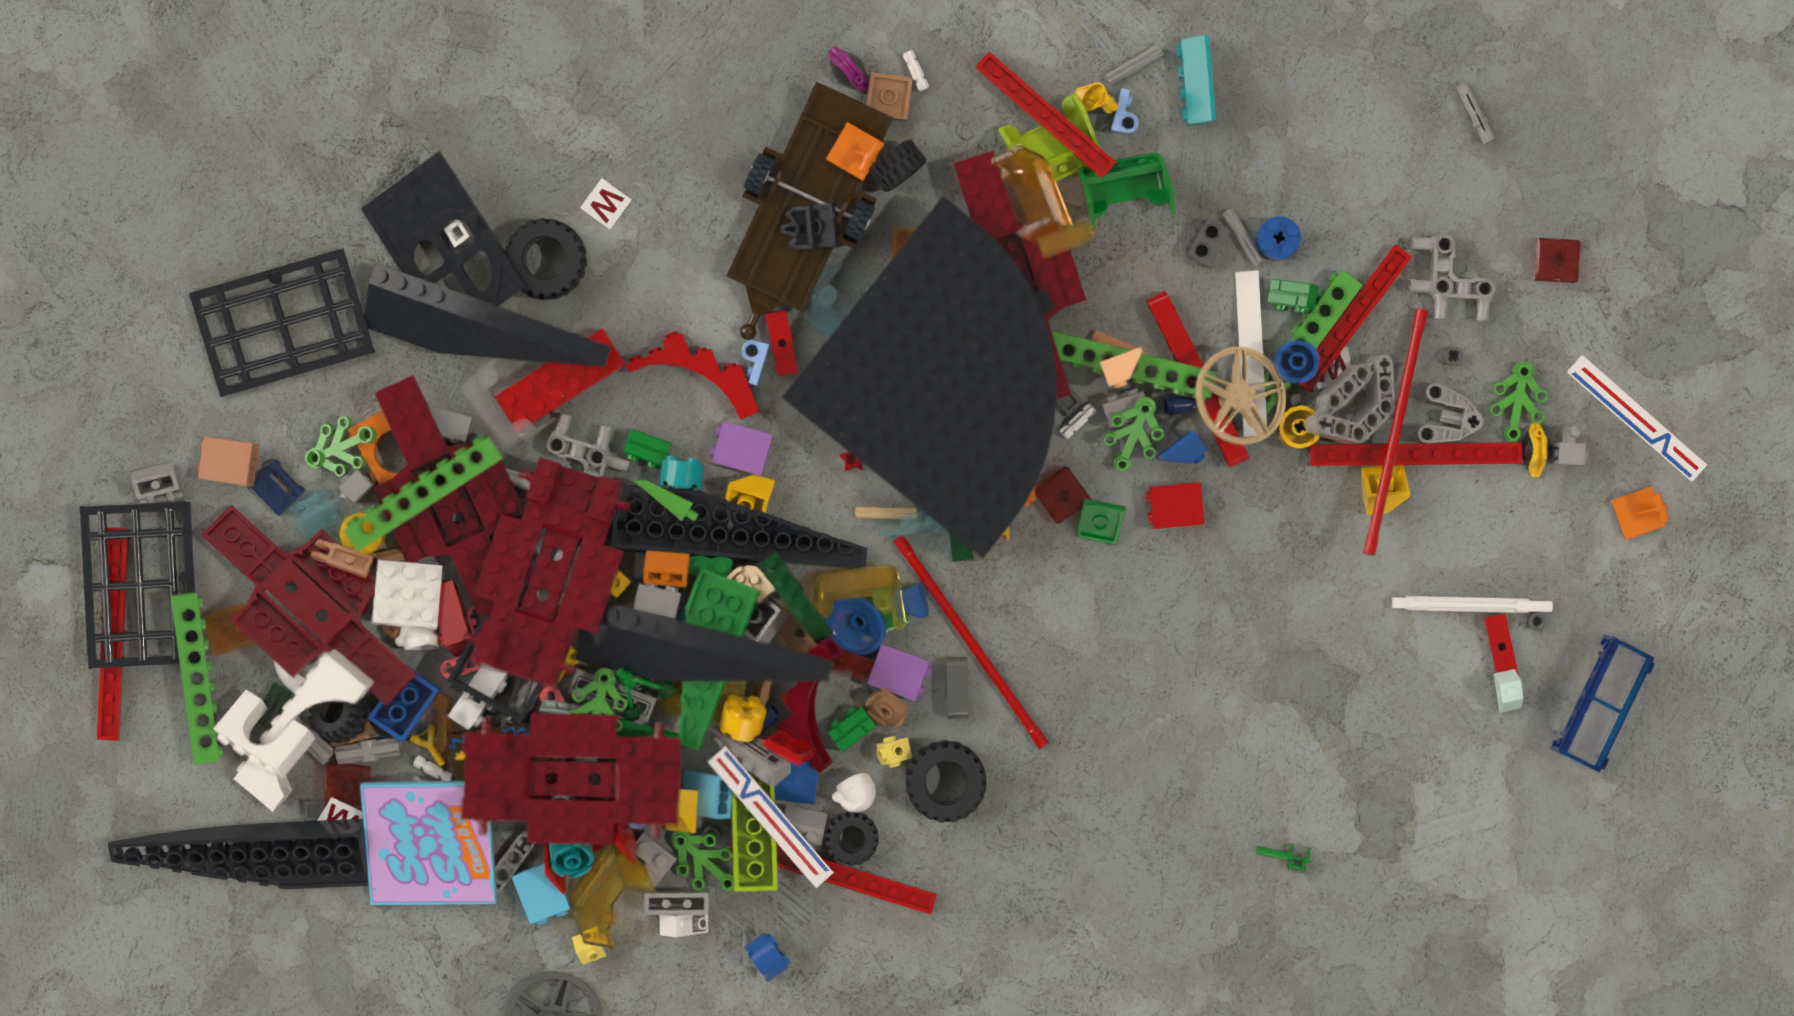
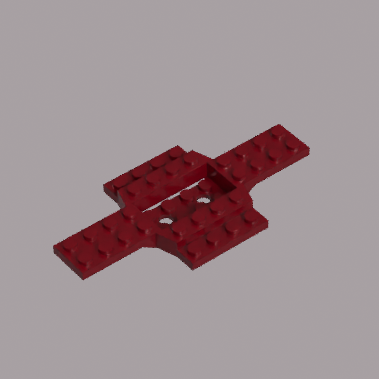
[953,150,1087,399]
[373,375,525,620]
[201,504,416,706]

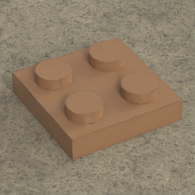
[866,72,913,121]

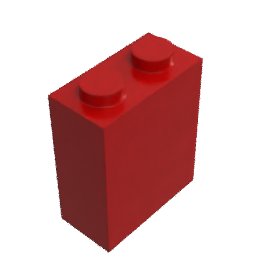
[1145,482,1205,529]

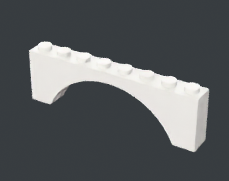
[234,649,374,812]

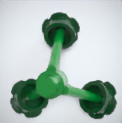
[616,668,676,721]

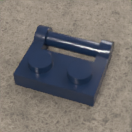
[250,459,306,516]

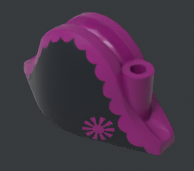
[828,47,869,93]

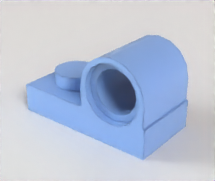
[1110,88,1138,135]
[742,340,770,386]

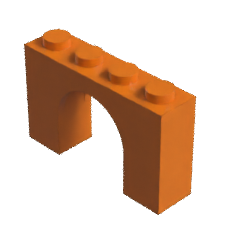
[348,411,437,487]

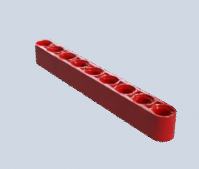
[1146,290,1249,468]

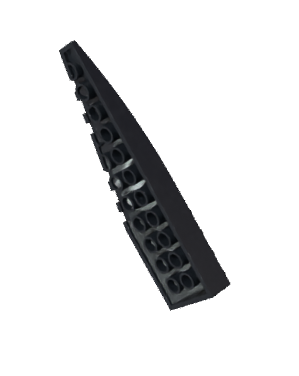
[364,263,612,367]
[611,484,867,569]
[576,602,834,681]
[108,819,369,889]

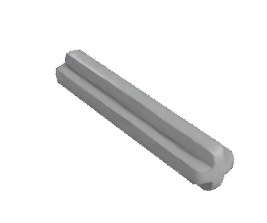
[1105,45,1163,85]
[1223,208,1264,266]

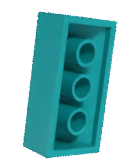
[1176,35,1216,127]

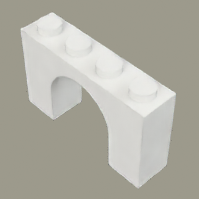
[213,690,315,778]

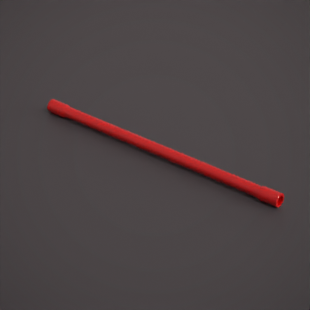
[1363,308,1428,556]
[893,535,1049,749]

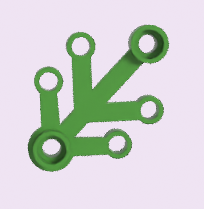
[1489,361,1548,443]
[1104,397,1164,471]
[305,416,377,477]
[568,668,627,731]
[671,831,733,891]

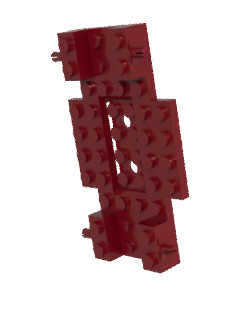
[463,457,631,689]
[461,713,682,845]

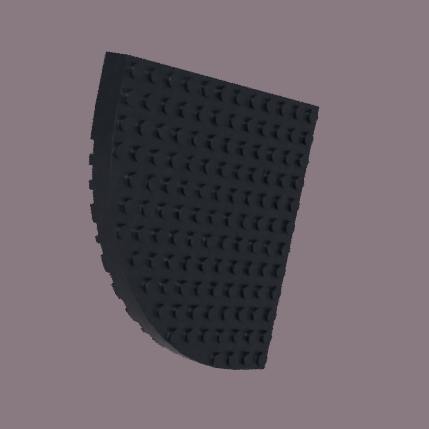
[781,196,1057,559]

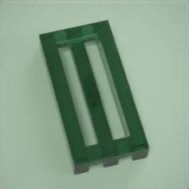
[258,682,293,729]

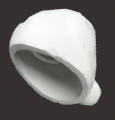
[395,626,440,650]
[832,773,876,813]

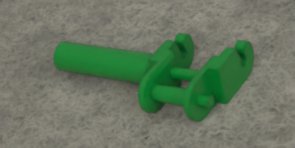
[1256,843,1311,874]

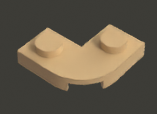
[727,566,776,603]

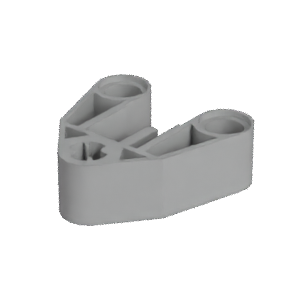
[1415,383,1483,444]

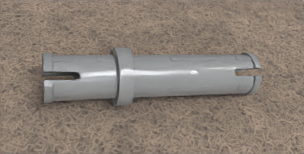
[1455,82,1496,144]

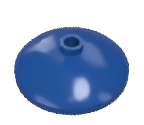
[825,595,886,655]

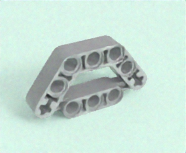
[1305,354,1396,444]

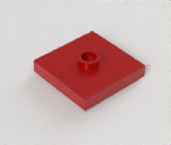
[762,730,817,766]

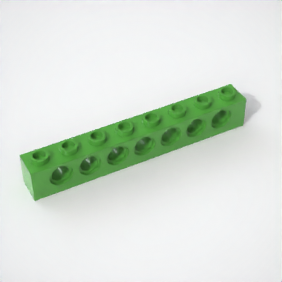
[1264,270,1363,416]
[1052,330,1218,400]
[344,435,504,551]
[171,592,223,765]

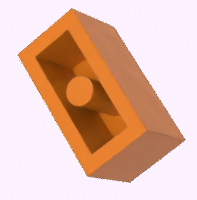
[644,551,689,587]

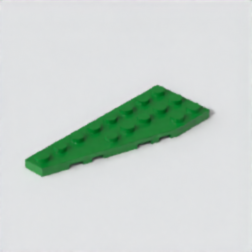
[679,568,760,751]

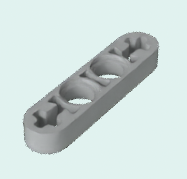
[495,831,536,896]

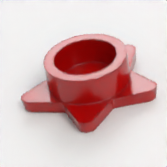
[839,451,863,471]

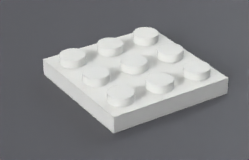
[372,560,442,629]

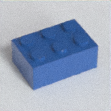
[367,665,442,743]

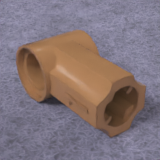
[367,548,406,573]

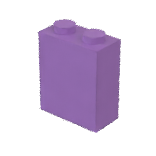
[710,421,773,476]
[867,643,932,701]

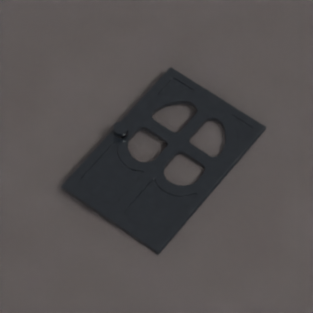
[361,151,528,306]

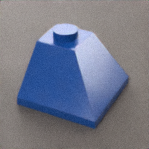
[1156,430,1207,465]
[774,761,818,804]

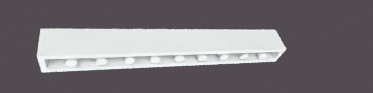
[448,545,580,730]

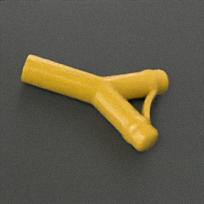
[409,723,446,767]

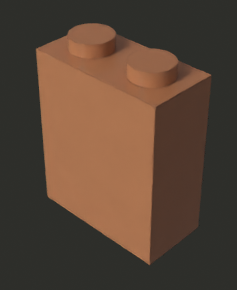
[197,436,260,486]

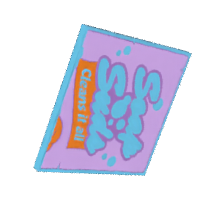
[360,781,497,905]

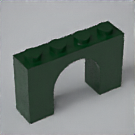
[759,552,834,645]

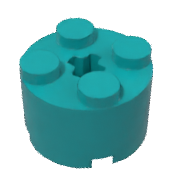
[659,456,704,491]
[549,843,594,878]

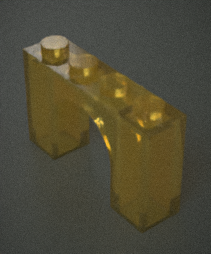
[1036,220,1095,259]

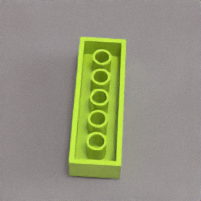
[731,767,778,892]

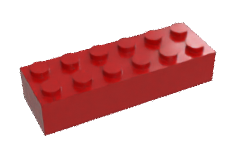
[494,328,626,433]

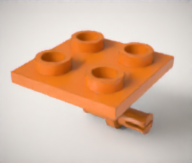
[826,122,884,181]
[1611,486,1670,540]

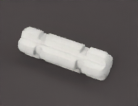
[903,50,929,91]
[1060,403,1096,439]
[413,756,453,781]

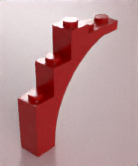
[626,331,760,420]

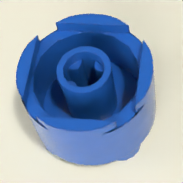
[1255,216,1301,261]
[1273,340,1319,384]
[744,933,790,983]

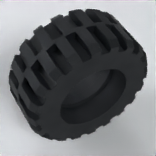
[505,218,587,300]
[906,740,987,823]

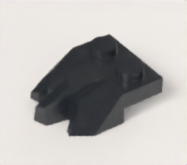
[780,203,839,250]

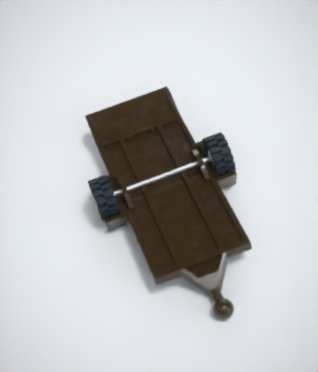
[726,81,894,340]

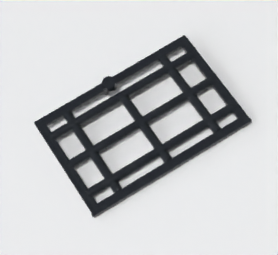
[189,248,375,397]
[80,502,199,670]

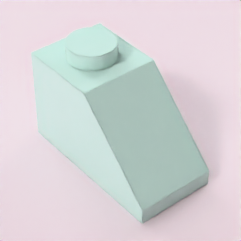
[1494,669,1523,713]

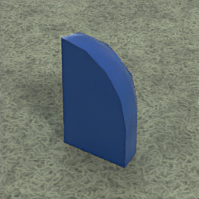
[897,582,929,618]

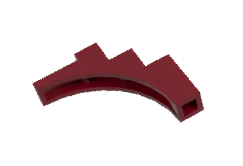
[775,635,842,774]

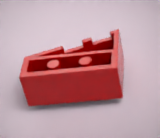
[437,580,471,657]

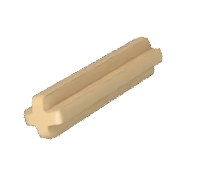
[855,507,918,519]

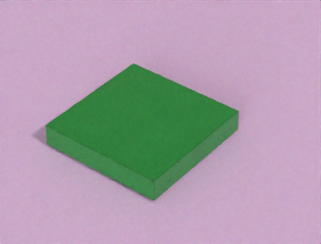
[1075,498,1126,545]

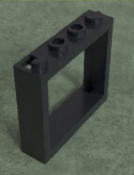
[447,613,545,724]

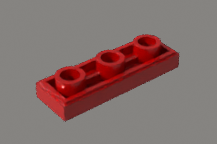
[765,310,799,377]
[1484,613,1519,676]

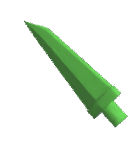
[633,480,699,521]

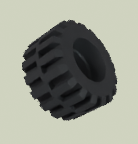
[869,139,927,192]
[308,698,368,744]
[825,811,879,866]

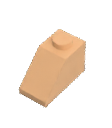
[1100,347,1143,389]

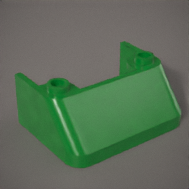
[1079,153,1176,231]

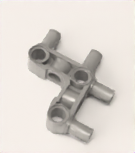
[1409,234,1495,321]
[547,413,630,477]

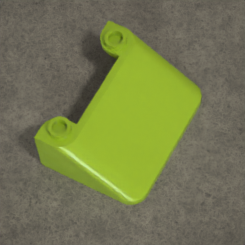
[998,94,1100,192]

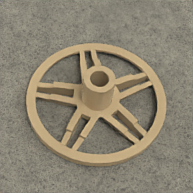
[1196,347,1286,445]

